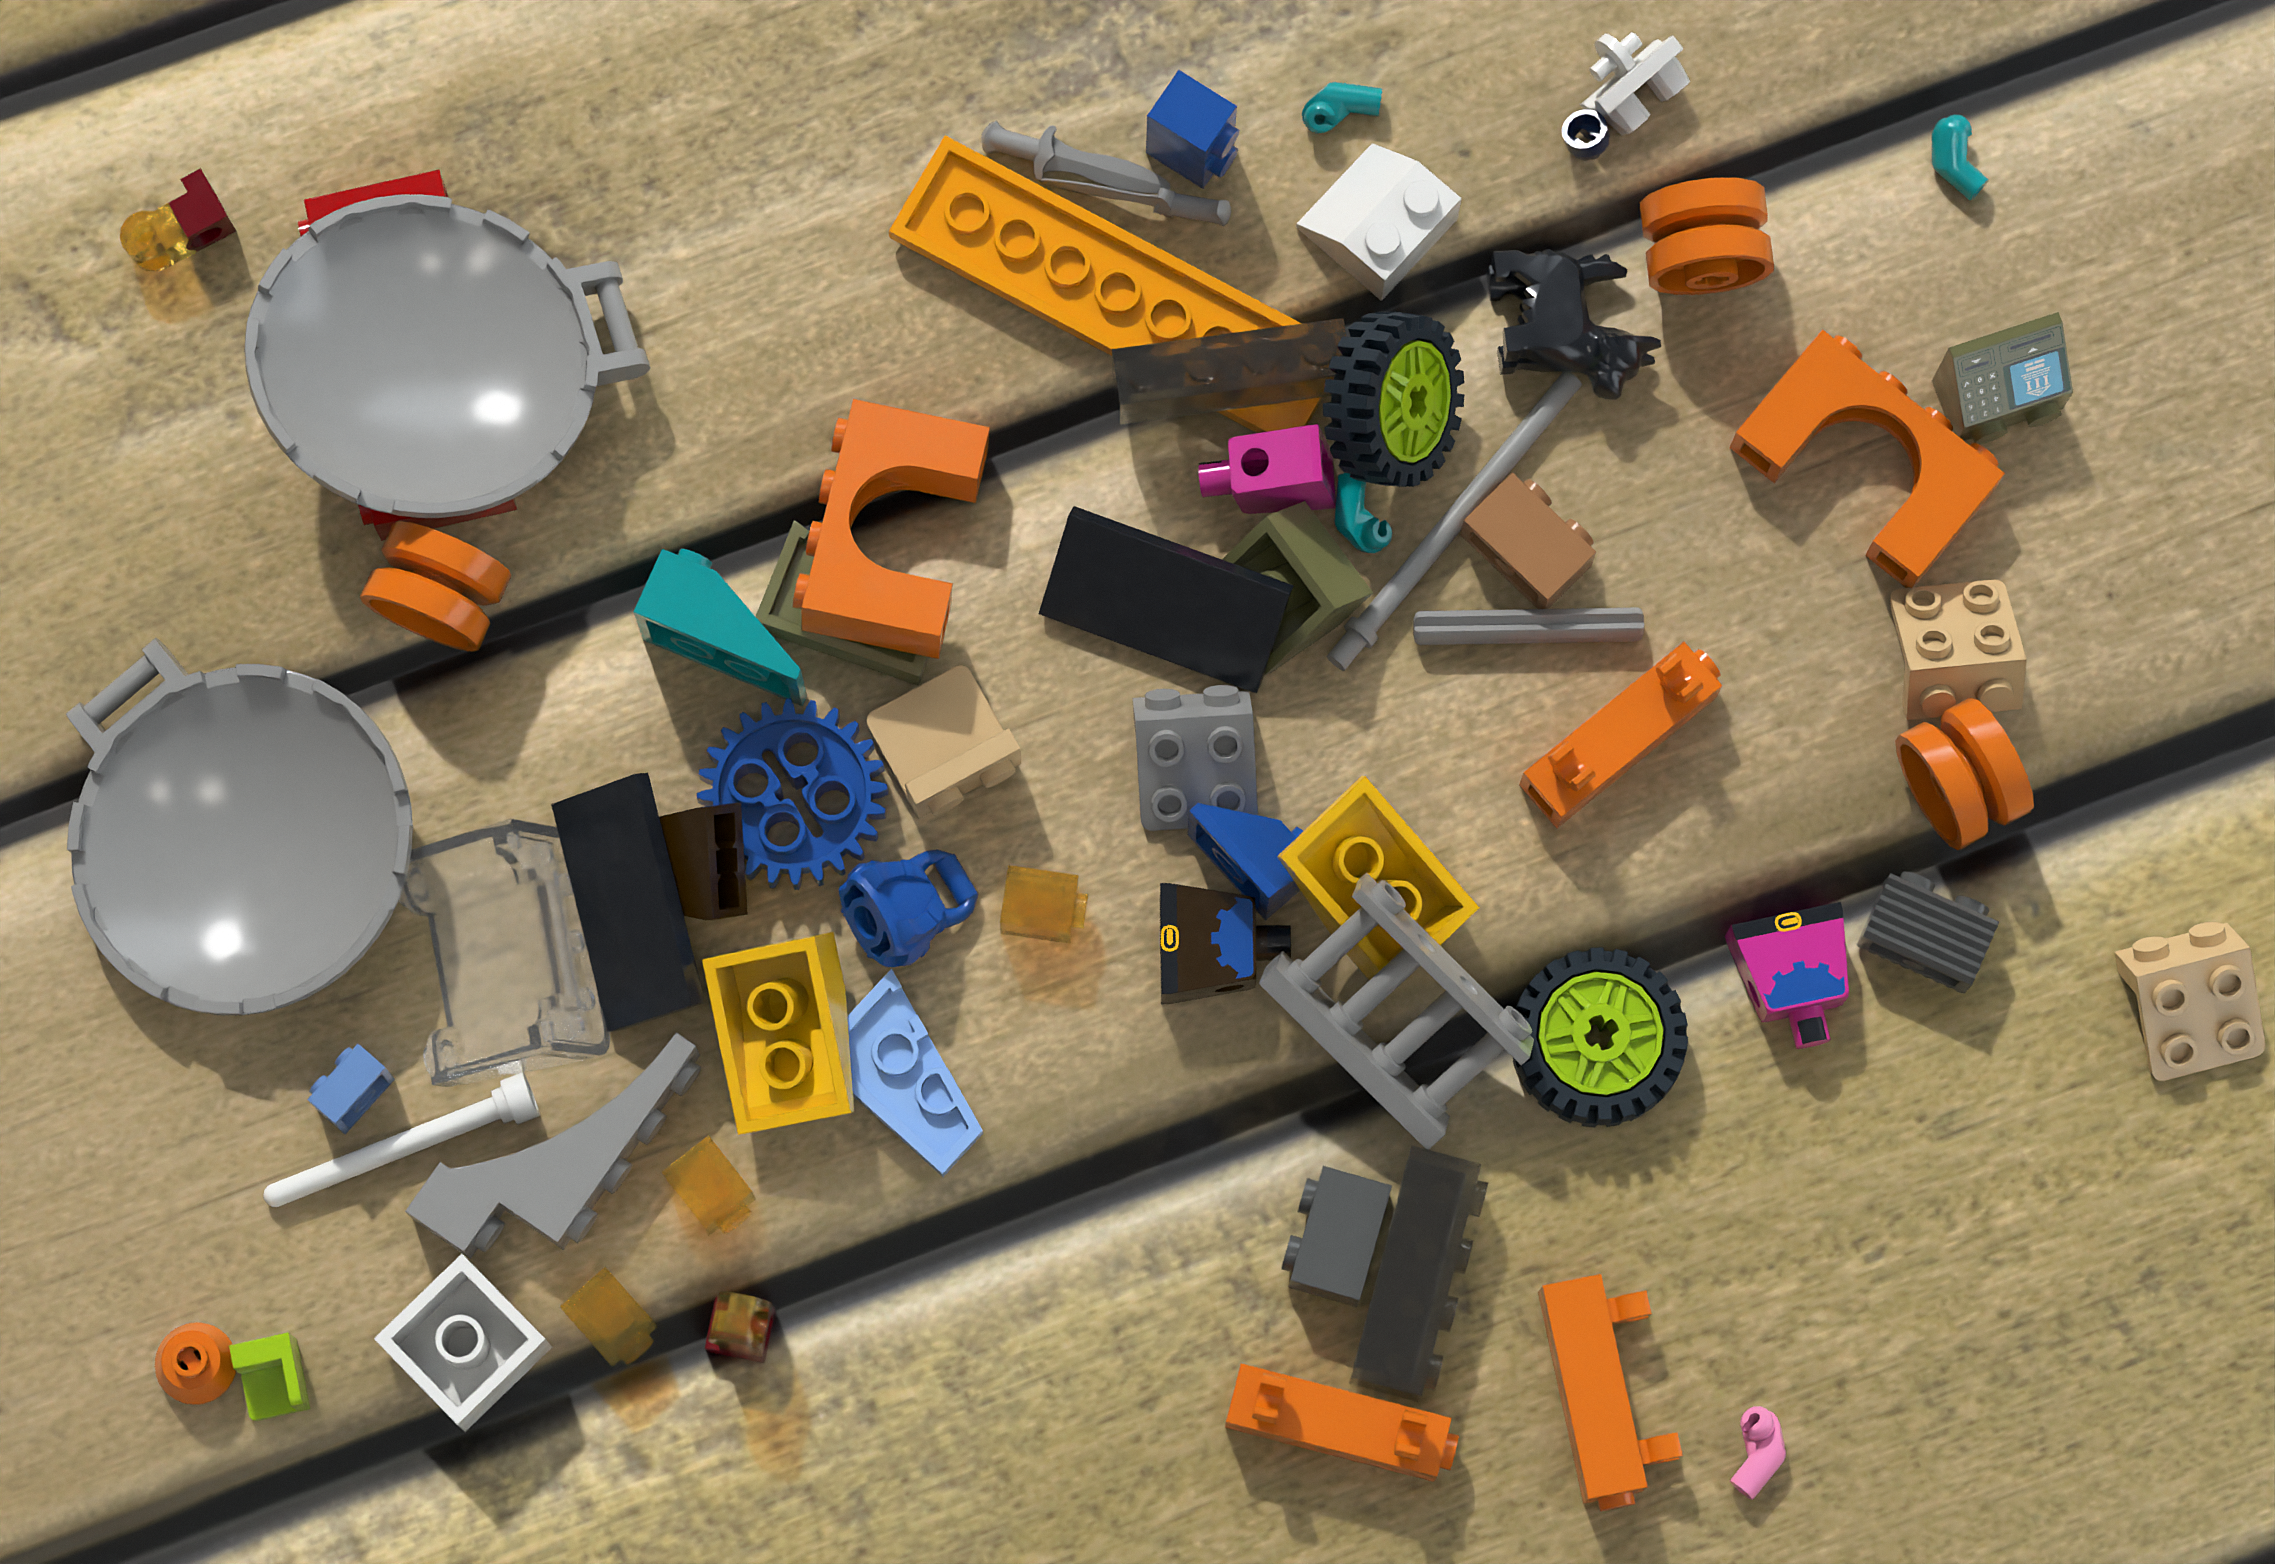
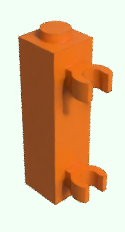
[1519,642,1722,829]
[1538,1274,1683,1511]
[1225,1363,1459,1482]

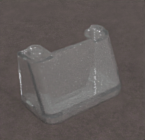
[399,818,610,1087]

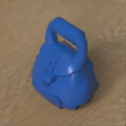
[839,849,978,967]

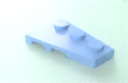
[847,969,983,1177]

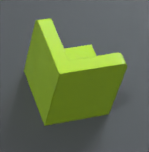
[229,1332,311,1421]

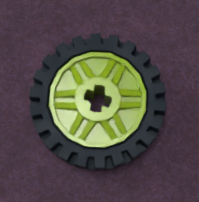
[1323,312,1465,487]
[1513,947,1688,1128]

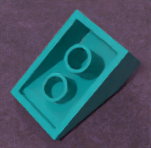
[633,549,807,707]

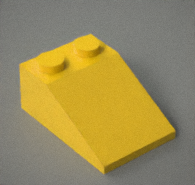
[1277,776,1480,980]
[702,931,854,1135]

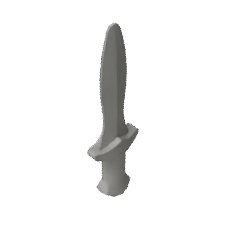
[981,121,1170,193]
[1041,178,1231,227]

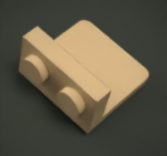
[1890,580,2027,720]
[866,665,1021,819]
[2115,922,2265,1081]

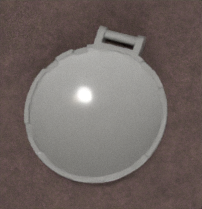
[244,194,650,518]
[66,638,413,1015]

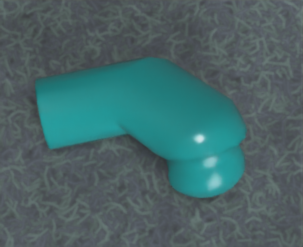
[1302,82,1382,134]
[1931,114,1989,201]
[1334,473,1393,553]

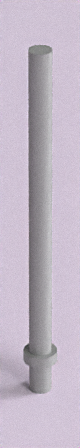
[1327,372,1582,671]

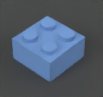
[307,1044,395,1135]

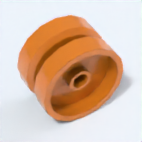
[1640,178,1774,295]
[360,521,511,652]
[1895,697,2034,850]

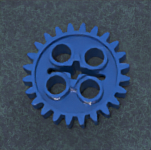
[696,698,888,890]

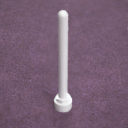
[263,1072,540,1207]

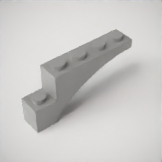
[405,1033,701,1259]

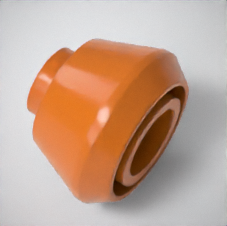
[155,1322,236,1405]

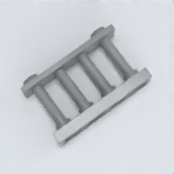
[1259,872,1534,1151]

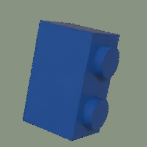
[1146,70,1240,189]

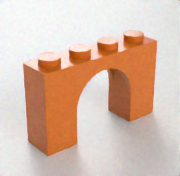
[1730,329,2005,588]
[793,399,990,659]

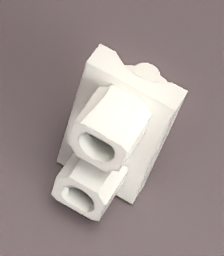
[1580,32,1690,135]

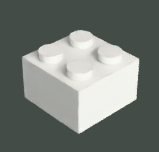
[374,1254,552,1432]

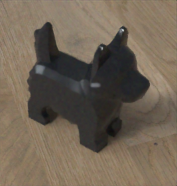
[1487,249,1661,400]

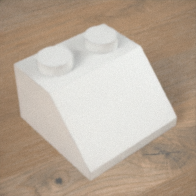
[1296,143,1461,301]

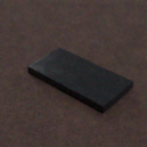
[1038,506,1294,693]
[551,772,706,1032]

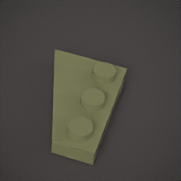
[756,520,930,685]

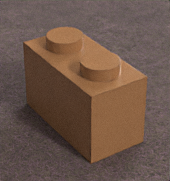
[1460,472,1596,609]

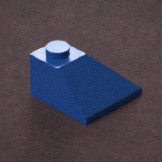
[1187,803,1303,921]

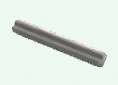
[1413,607,1644,645]

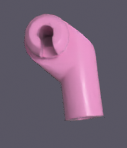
[1729,1406,1786,1500]

